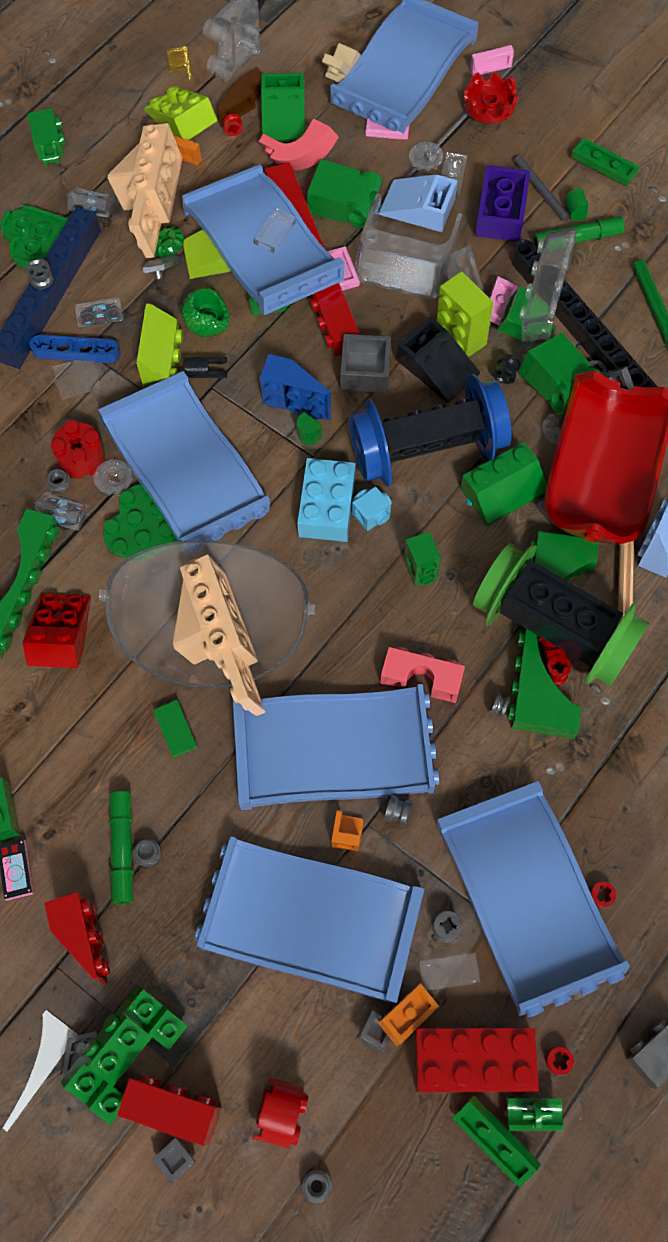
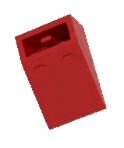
[22,593,91,668]
[44,892,110,985]

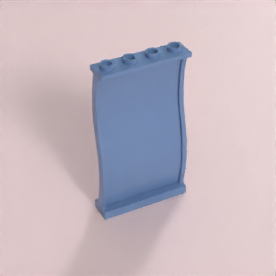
[331,0,479,134]
[182,165,345,315]
[98,371,270,554]
[233,684,439,810]
[437,781,630,1017]
[195,836,424,1005]

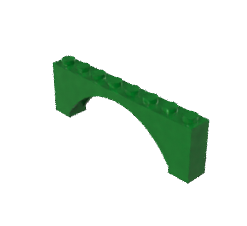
[508,531,599,739]

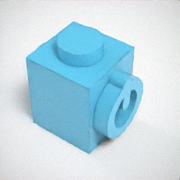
[352,487,392,531]

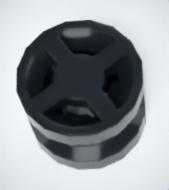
[493,354,521,384]

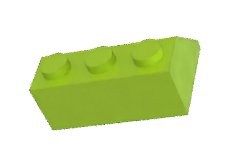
[136,304,183,389]

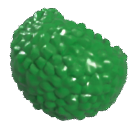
[182,287,230,338]

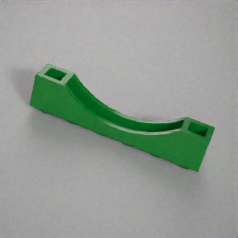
[0,509,60,659]

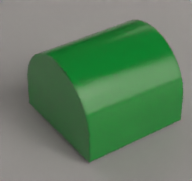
[565,188,588,221]
[297,412,322,445]

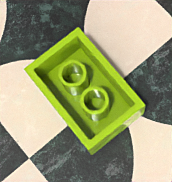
[436,272,494,357]

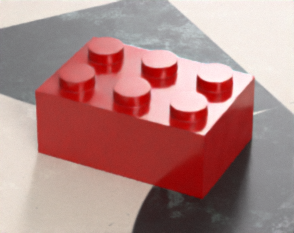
[117,1075,222,1146]

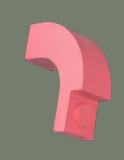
[259,119,339,171]

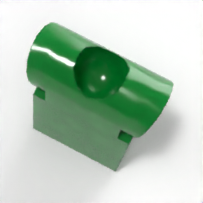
[307,159,383,228]
[518,333,603,415]

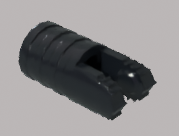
[184,357,227,378]

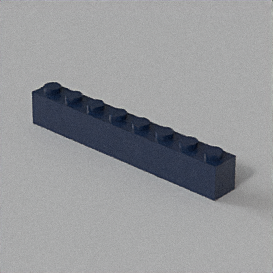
[0,207,101,369]

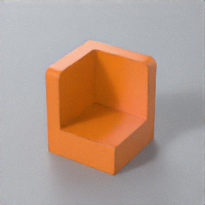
[331,810,364,852]

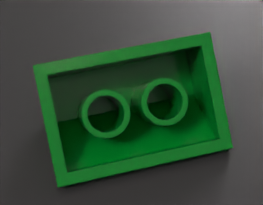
[460,442,547,526]

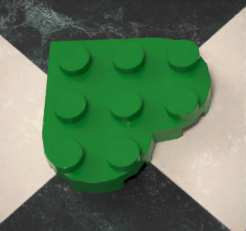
[0,205,69,269]
[103,484,179,561]

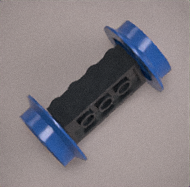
[349,374,511,486]

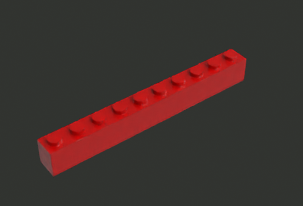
[265,162,360,356]

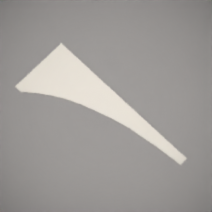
[3,1010,78,1131]

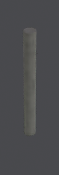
[514,155,570,221]

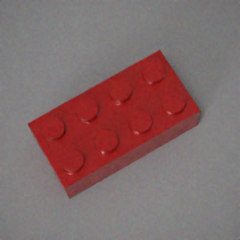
[415,1028,539,1093]

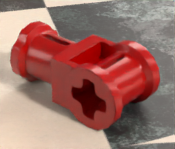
[538,636,571,686]

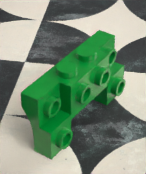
[60,985,187,1125]

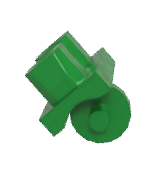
[507,1098,564,1131]

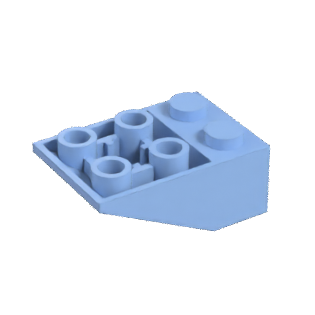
[379,175,458,232]
[638,498,668,578]

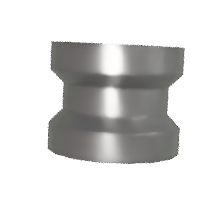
[26,259,54,289]
[384,795,413,828]
[433,911,462,942]

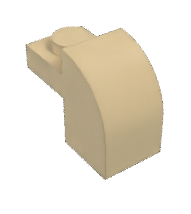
[322,43,361,82]

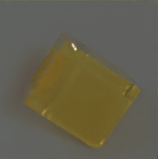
[166,46,193,81]

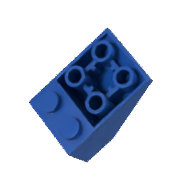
[260,354,332,420]

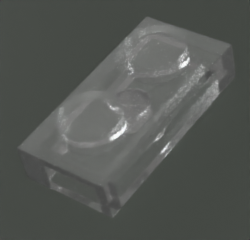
[441,152,468,195]

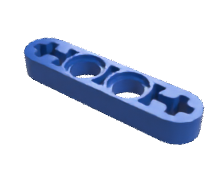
[29,335,120,363]

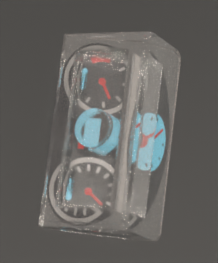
[67,187,117,218]
[74,297,124,328]
[34,491,90,531]

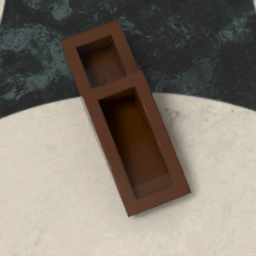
[217,67,263,128]

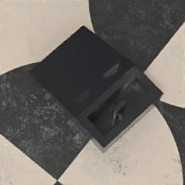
[397,317,480,403]

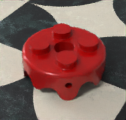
[464,72,518,124]

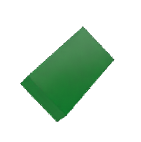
[153,700,198,759]

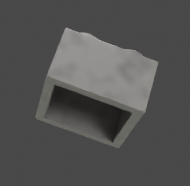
[340,334,391,393]

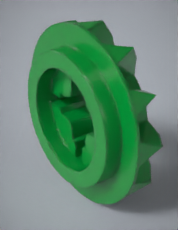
[155,226,184,257]

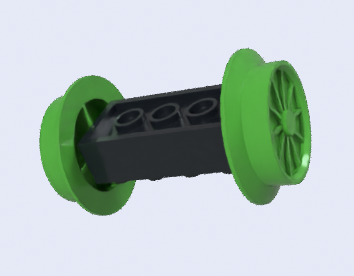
[473,543,650,687]

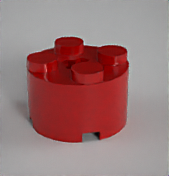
[51,420,105,479]
[253,1077,309,1149]

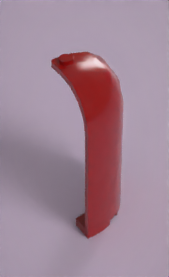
[545,370,668,544]

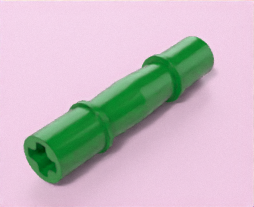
[533,216,625,251]
[108,791,134,905]

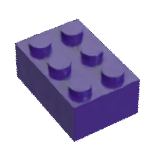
[476,165,531,242]

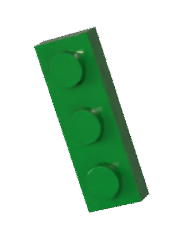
[571,138,640,187]
[452,1095,541,1188]

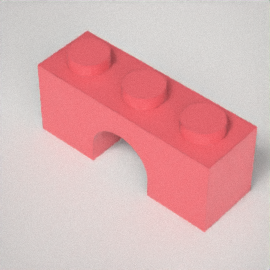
[380,647,465,703]

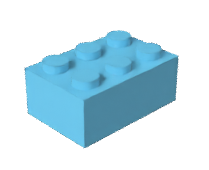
[297,458,356,542]

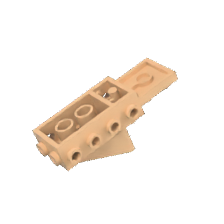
[107,123,183,258]
[173,554,266,716]

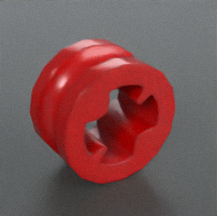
[223,114,243,136]
[590,881,617,908]
[546,1047,574,1075]

